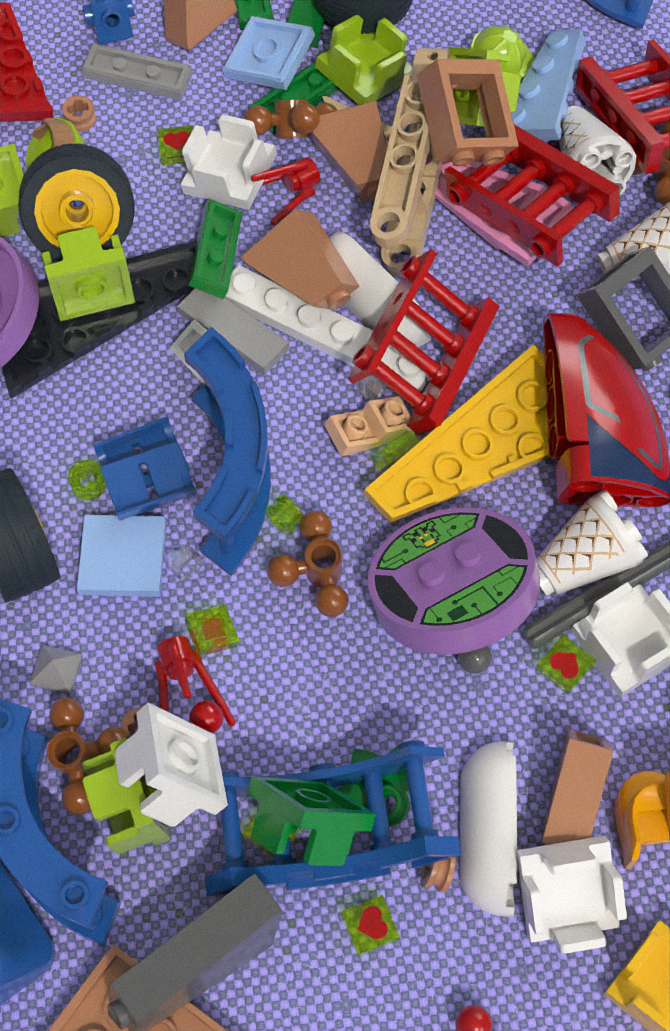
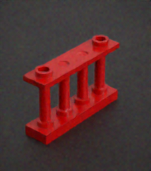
[575,39,670,174]
[444,124,620,267]
[347,249,500,435]

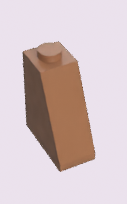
[164,0,238,50]
[310,101,388,203]
[241,209,359,310]
[541,728,614,845]

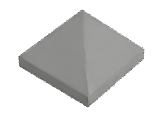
[29,645,83,695]

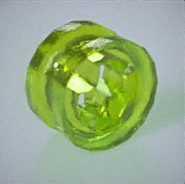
[68,460,106,501]
[265,495,304,535]

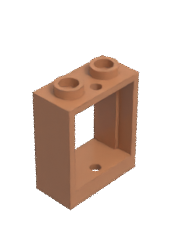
[417,59,519,166]

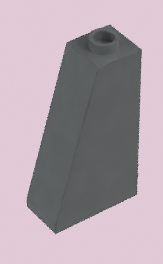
[107,874,283,1031]

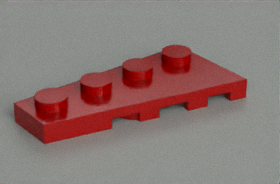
[0,3,54,122]

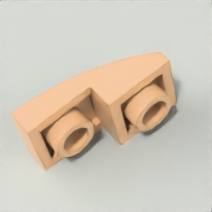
[324,396,414,457]

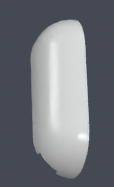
[329,231,431,347]
[459,741,517,917]

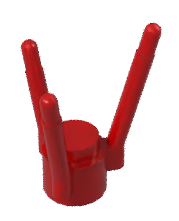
[251,157,321,225]
[154,636,236,727]

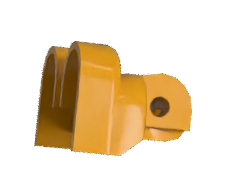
[614,771,670,869]

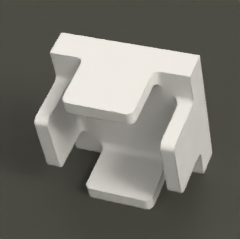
[180,114,277,210]
[571,582,670,698]
[115,702,228,826]
[516,836,627,954]

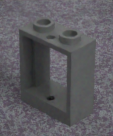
[577,246,670,371]

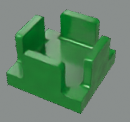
[247,776,376,866]

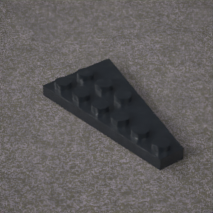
[1,240,197,399]

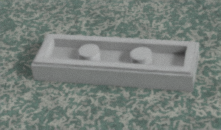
[81,43,193,101]
[177,288,289,375]

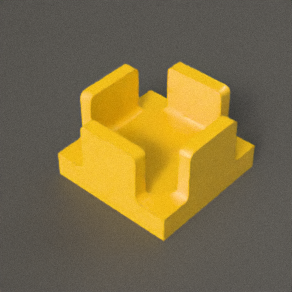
[604,920,670,1031]

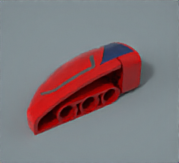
[543,313,670,507]

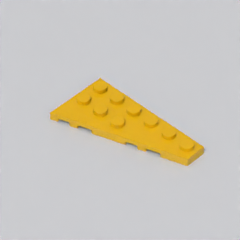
[363,344,550,523]

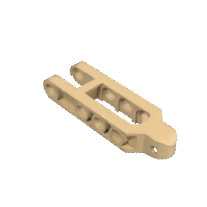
[370,48,453,277]

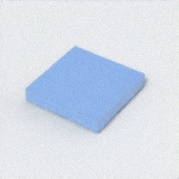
[222,16,315,90]
[77,515,167,597]

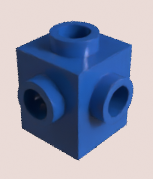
[82,0,135,45]

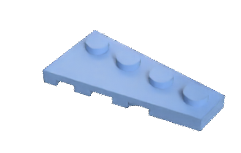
[511,29,586,140]

